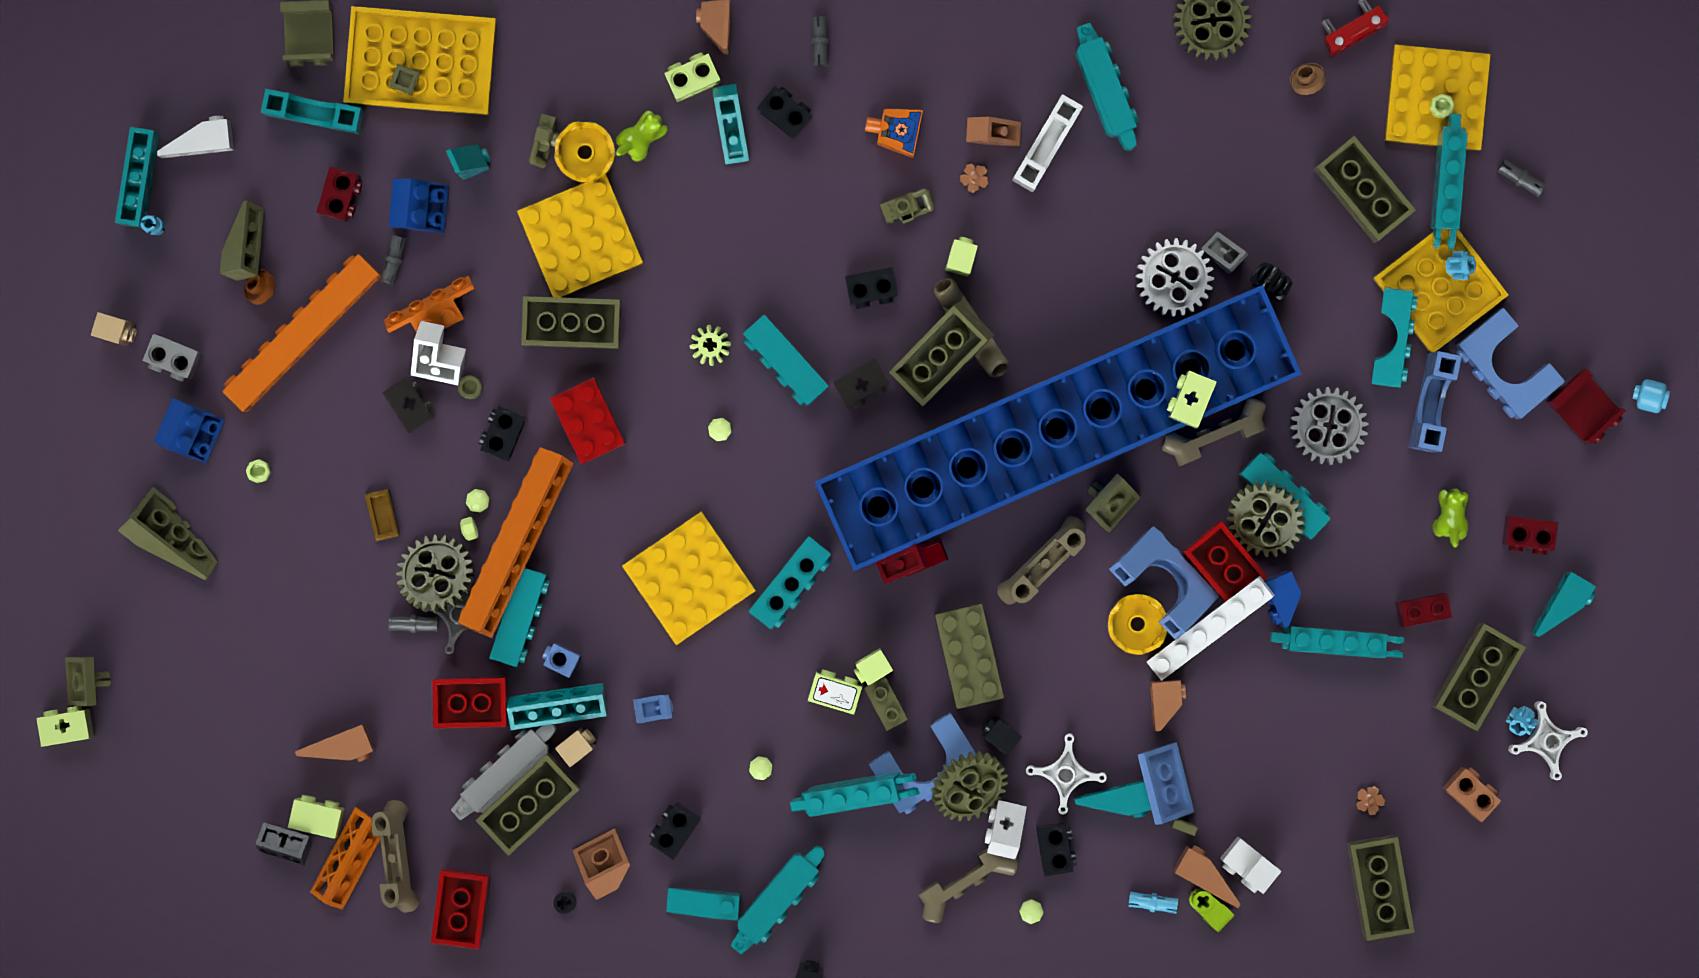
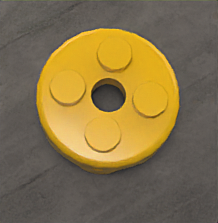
[554,121,615,182]
[1107,594,1167,655]

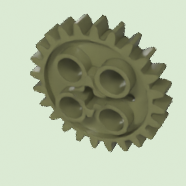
[1173,0,1252,61]
[1227,480,1306,557]
[396,535,475,613]
[931,751,1008,821]

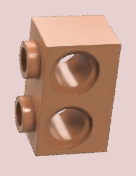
[1442,766,1501,822]

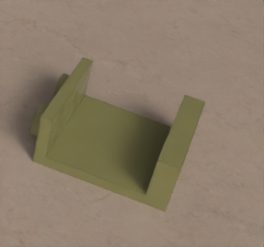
[280,0,334,67]

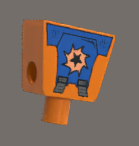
[865,109,923,158]

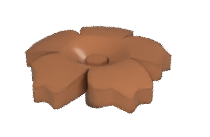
[960,163,989,193]
[1356,786,1385,815]

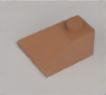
[696,0,731,55]
[572,828,630,900]

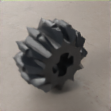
[1250,262,1293,301]

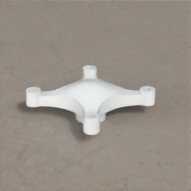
[1508,701,1588,780]
[1026,733,1107,814]

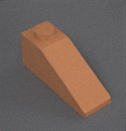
[295,723,376,762]
[1172,845,1240,908]

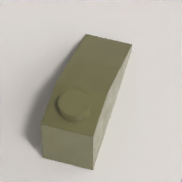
[220,200,264,281]

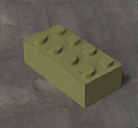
[1313,136,1416,243]
[521,296,622,349]
[889,301,995,406]
[934,603,1004,709]
[1431,622,1526,731]
[475,753,582,856]
[1346,834,1415,941]

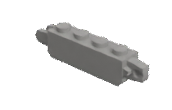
[451,724,557,820]

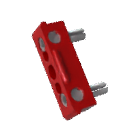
[1322,0,1389,57]

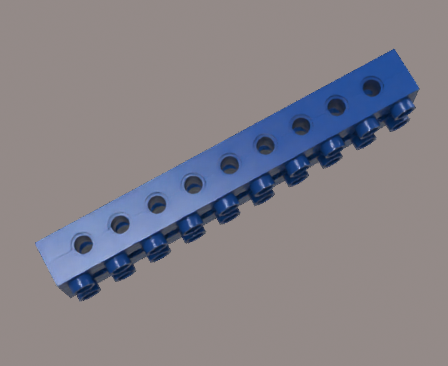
[815,285,1302,571]

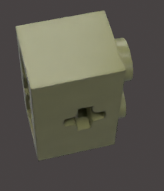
[864,676,908,731]

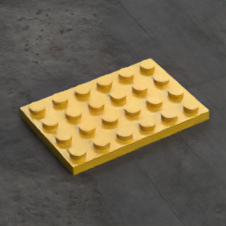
[343,6,496,115]

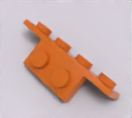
[384,276,475,333]

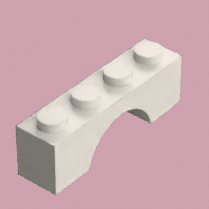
[1012,94,1083,193]

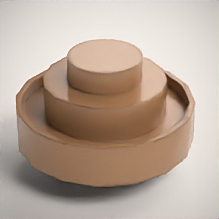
[1290,63,1326,95]

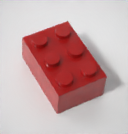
[550,378,626,464]
[1182,521,1268,602]
[432,677,509,728]
[431,868,491,949]

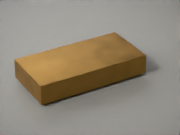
[364,489,400,541]

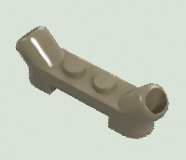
[933,278,1010,378]
[1161,397,1267,466]
[997,516,1086,605]
[372,800,420,913]
[918,848,1019,923]

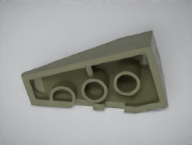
[118,487,218,580]

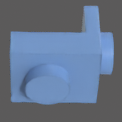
[633,694,673,723]

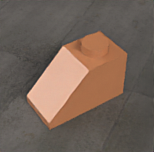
[966,116,1021,146]
[1149,679,1186,731]

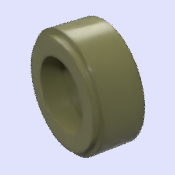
[458,375,483,399]

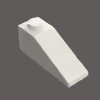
[157,116,234,158]

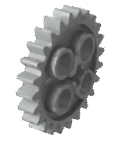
[1289,387,1369,465]

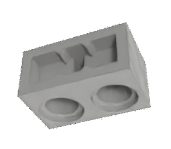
[142,334,202,382]

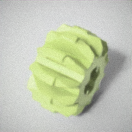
[690,325,731,366]

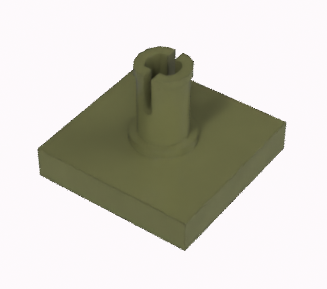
[1085,474,1141,533]
[65,657,111,706]

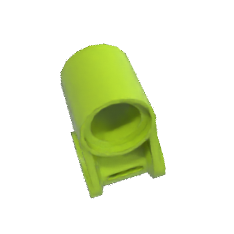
[1189,888,1235,933]

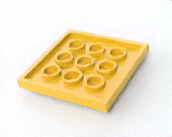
[1384,45,1491,151]
[517,174,643,298]
[1373,230,1508,353]
[622,511,756,645]

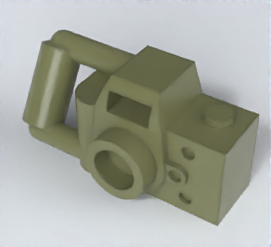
[529,114,559,168]
[880,188,935,225]

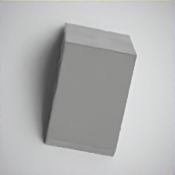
[1201,231,1248,274]

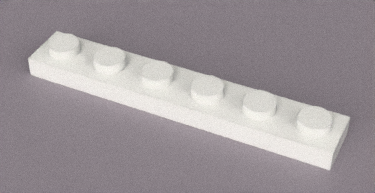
[1147,576,1275,681]

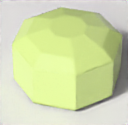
[1429,94,1455,119]
[708,418,732,441]
[246,459,271,483]
[466,489,490,513]
[460,517,479,541]
[749,756,772,780]
[1019,899,1044,924]

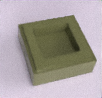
[389,64,421,96]
[1170,818,1198,836]

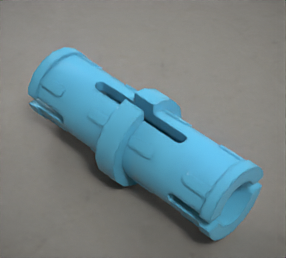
[140,215,166,235]
[1128,891,1178,914]

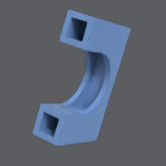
[1455,308,1565,419]
[1408,351,1462,453]
[1109,526,1220,639]
[869,712,976,814]

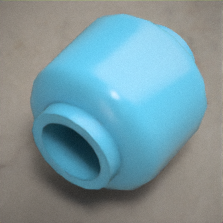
[1633,379,1670,413]

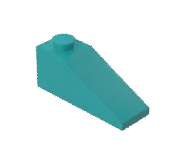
[712,84,749,164]
[446,144,491,180]
[1530,571,1596,637]
[1073,780,1151,818]
[666,887,740,920]

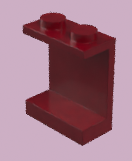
[1547,369,1626,444]
[876,537,949,584]

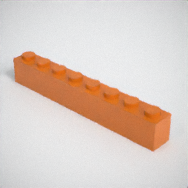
[222,254,381,412]
[458,447,574,638]

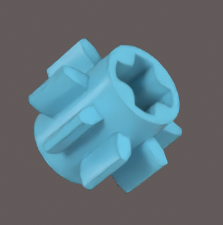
[1446,251,1476,280]
[1506,706,1538,736]

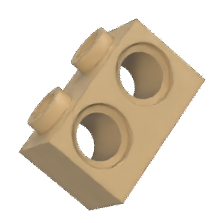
[91,312,137,346]
[555,727,596,767]

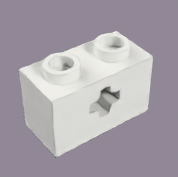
[984,800,1027,859]

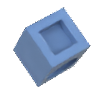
[542,643,581,678]

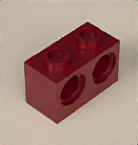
[316,166,363,222]
[1502,516,1558,555]
[1395,593,1452,627]

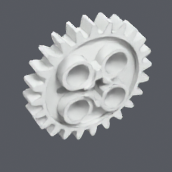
[1135,238,1214,317]

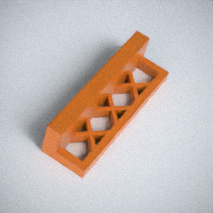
[310,807,380,910]

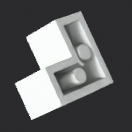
[411,321,466,385]
[1220,836,1281,894]

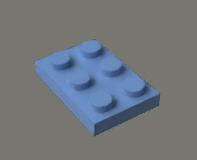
[1137,742,1194,825]

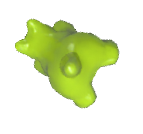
[616,110,668,162]
[1432,488,1469,547]

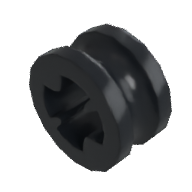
[553,891,577,914]

